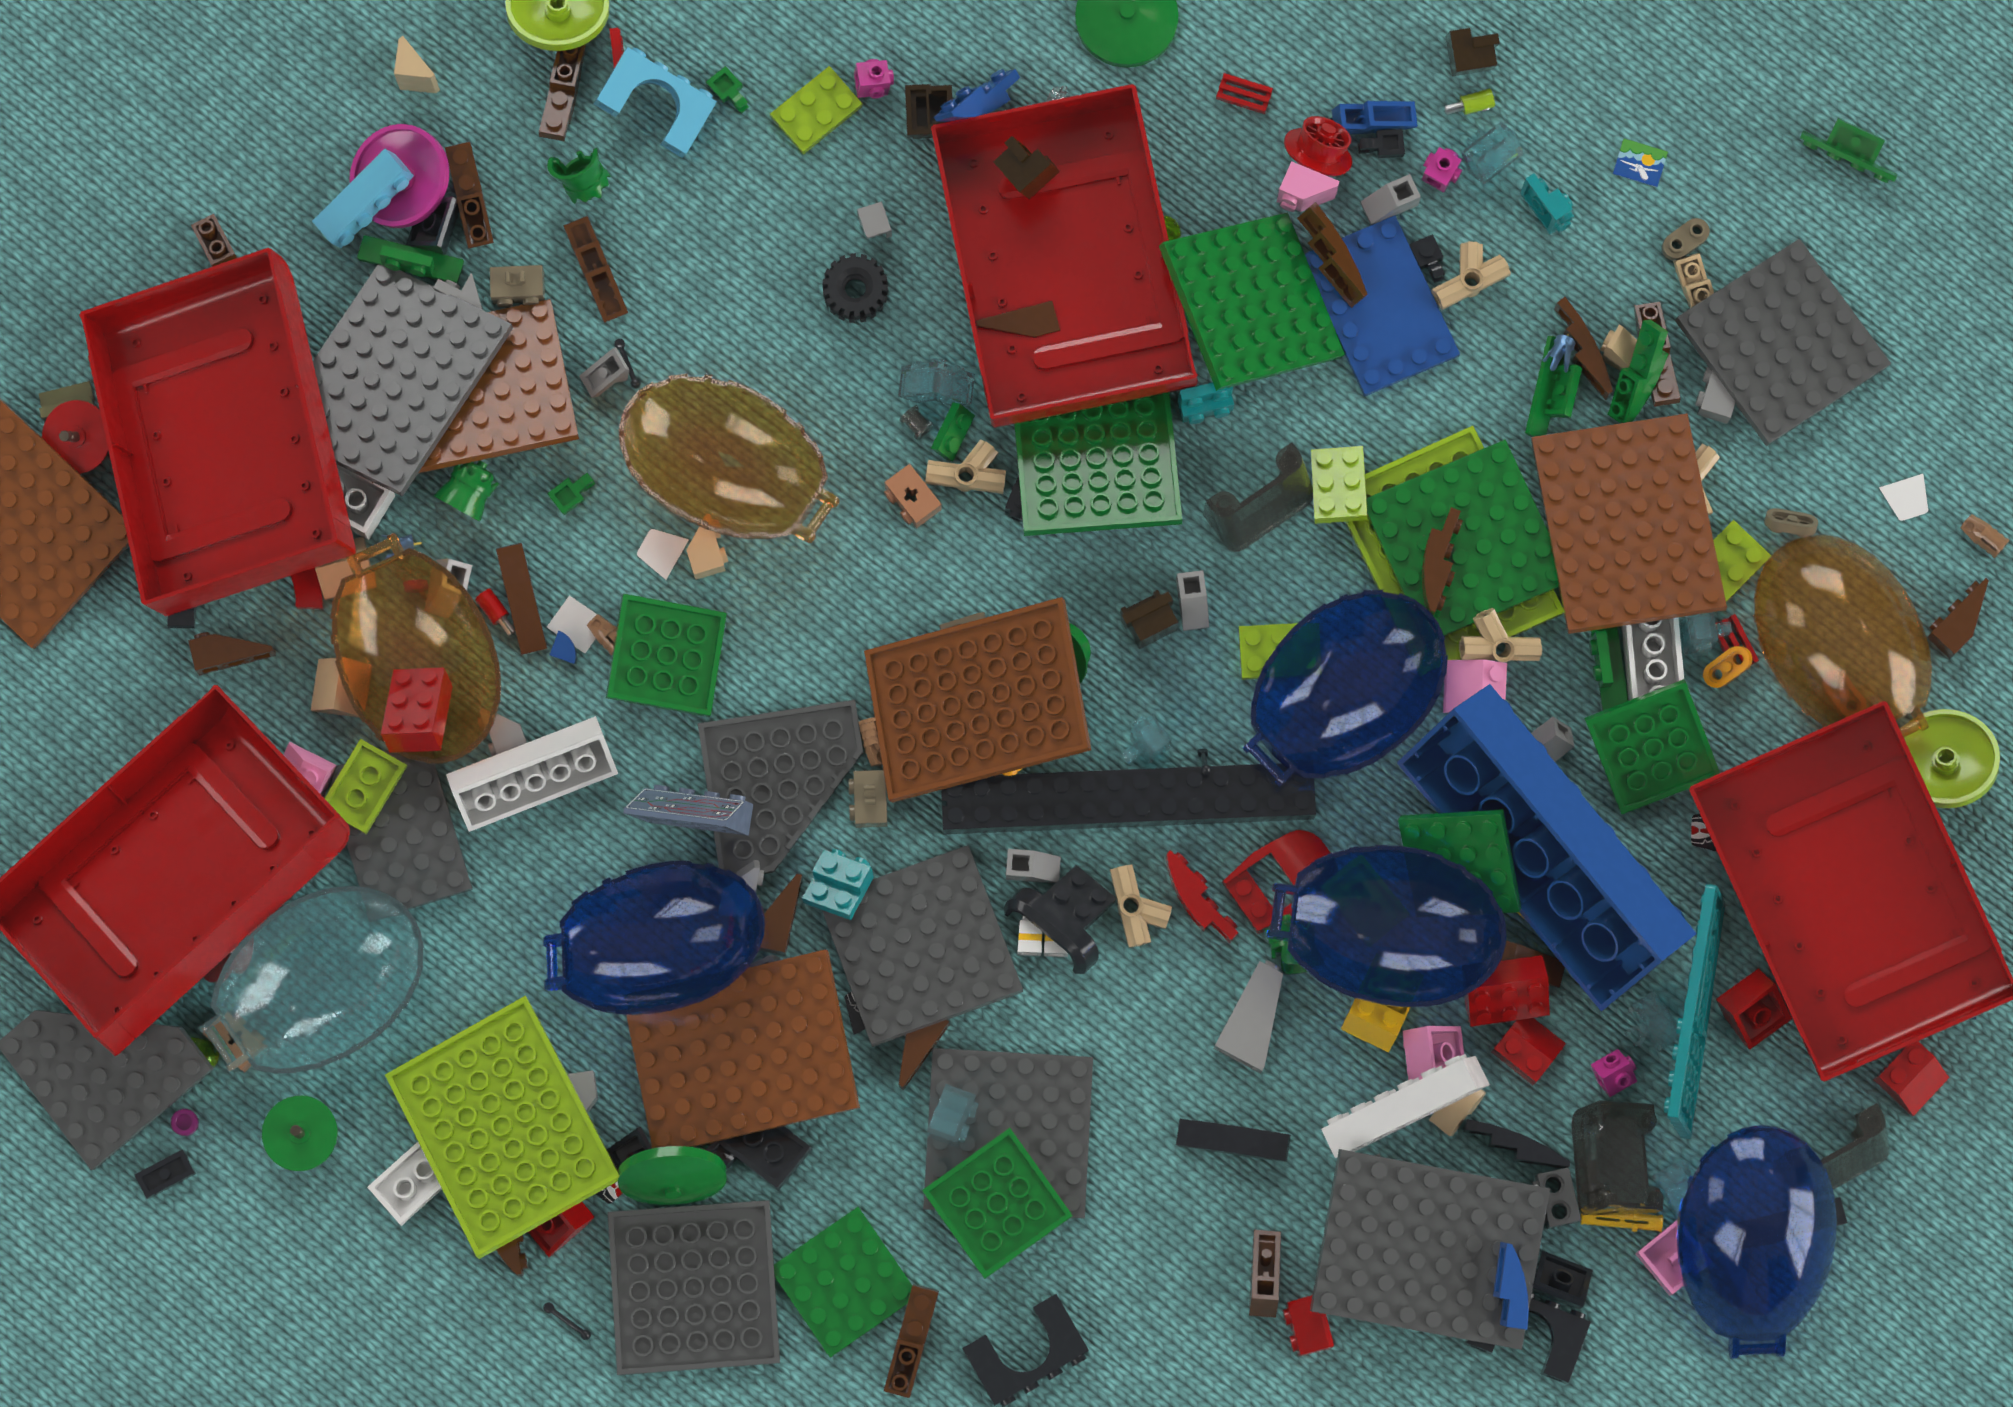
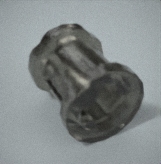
[899,405,934,440]

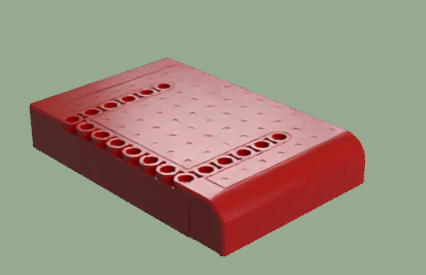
[931,84,1198,428]
[79,248,356,616]
[0,685,350,1056]
[1689,701,2013,1082]

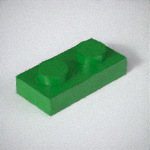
[931,402,975,461]

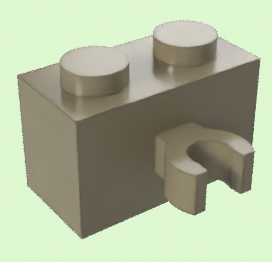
[490,265,545,307]
[849,770,888,828]

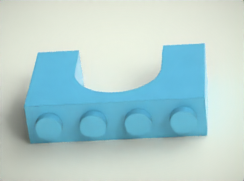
[593,47,717,158]

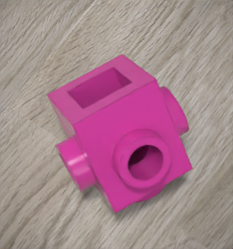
[854,59,894,99]
[1422,147,1463,193]
[1590,1049,1637,1097]

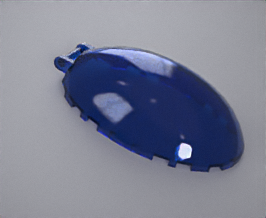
[1242,590,1448,787]
[1266,845,1507,1007]
[543,861,765,1015]
[1677,1125,1837,1359]

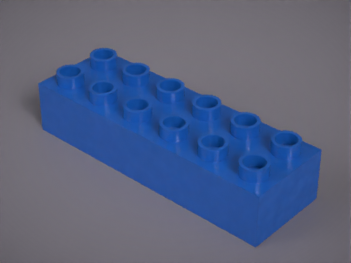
[1397,684,1697,1012]

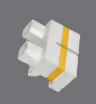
[1017,916,1068,957]

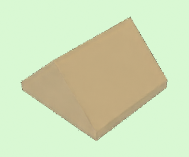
[394,36,440,93]
[315,537,376,600]
[311,657,371,718]

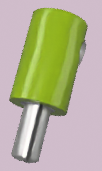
[1445,88,1495,115]

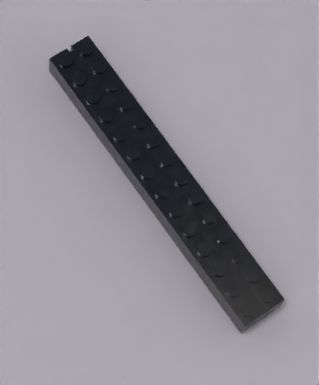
[941,762,1316,835]

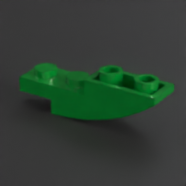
[1608,320,1668,424]

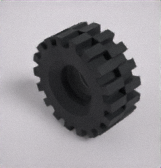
[822,253,888,323]

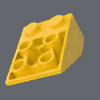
[1340,954,1424,1053]

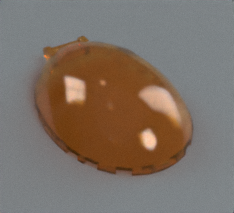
[619,373,840,543]
[330,533,501,764]
[1754,535,1932,737]

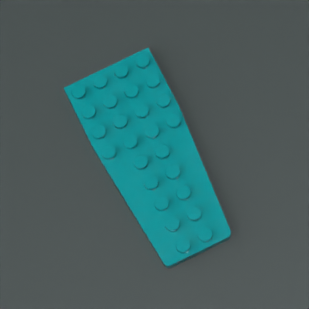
[1664,884,1725,1139]

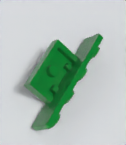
[1800,118,1897,183]
[357,235,464,284]
[1525,336,1582,437]
[1589,627,1628,711]

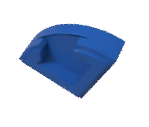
[550,630,577,664]

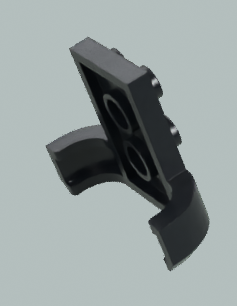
[1004,865,1116,974]
[701,1126,812,1191]

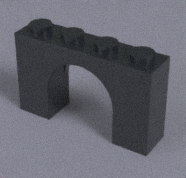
[962,1294,1089,1407]
[1464,1294,1591,1384]

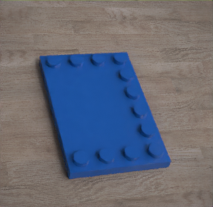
[1305,216,1460,397]

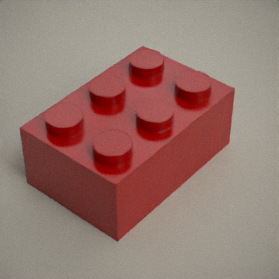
[381,667,453,753]
[1463,955,1550,1027]

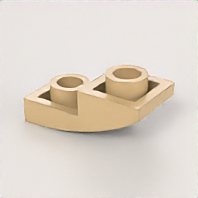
[1673,253,1714,308]
[1429,1089,1486,1136]

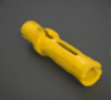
[1580,1208,1663,1232]

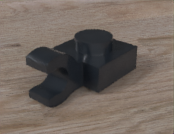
[1358,129,1405,158]
[1409,234,1445,283]

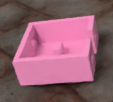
[1635,1219,1714,1296]

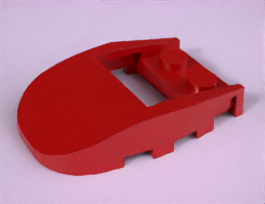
[1222,830,1336,934]

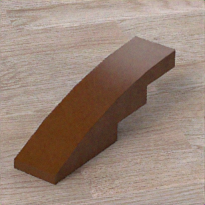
[1297,202,1367,308]
[563,216,628,323]
[1554,297,1613,400]
[496,542,547,655]

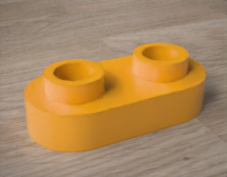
[1703,646,1752,688]

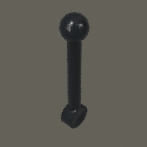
[614,338,641,389]
[1197,749,1212,775]
[543,1302,591,1340]

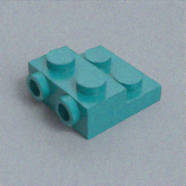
[1520,173,1575,234]
[1177,382,1235,424]
[802,849,874,920]

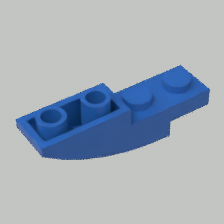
[934,69,1020,122]

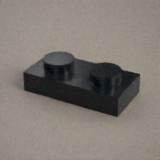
[135,1149,196,1199]

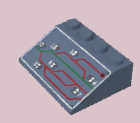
[623,785,753,836]

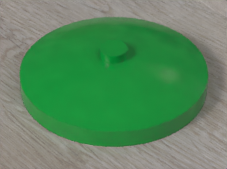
[1075,0,1178,68]
[618,1146,727,1206]

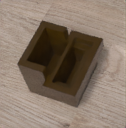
[1445,28,1500,77]
[905,84,952,139]
[993,136,1060,199]
[1120,590,1178,649]

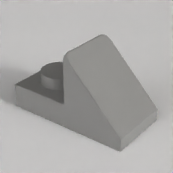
[433,273,483,310]
[579,347,629,398]

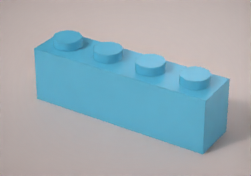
[312,149,414,248]

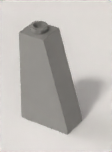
[1213,960,1283,1074]

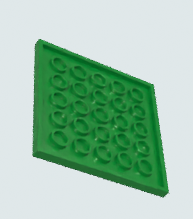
[1159,212,1345,391]
[1014,392,1182,536]
[1366,439,1559,644]

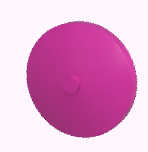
[350,124,449,228]

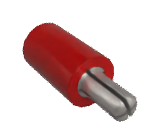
[475,588,515,635]

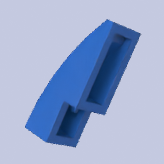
[1332,101,1418,135]
[1493,1242,1529,1330]

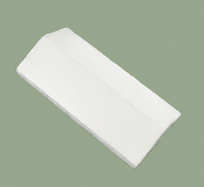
[367,1142,442,1226]

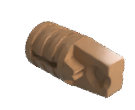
[1960,514,2010,558]
[587,614,617,655]
[859,717,883,767]

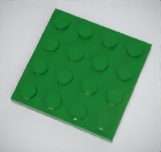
[606,594,727,717]
[1584,679,1720,814]
[1398,810,1522,917]
[922,1128,1073,1279]
[774,1207,912,1358]

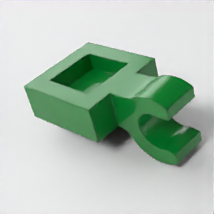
[706,66,749,114]
[547,473,595,515]

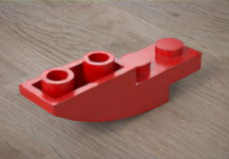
[1166,850,1239,943]

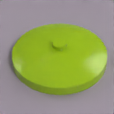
[505,0,610,51]
[1900,709,2000,808]

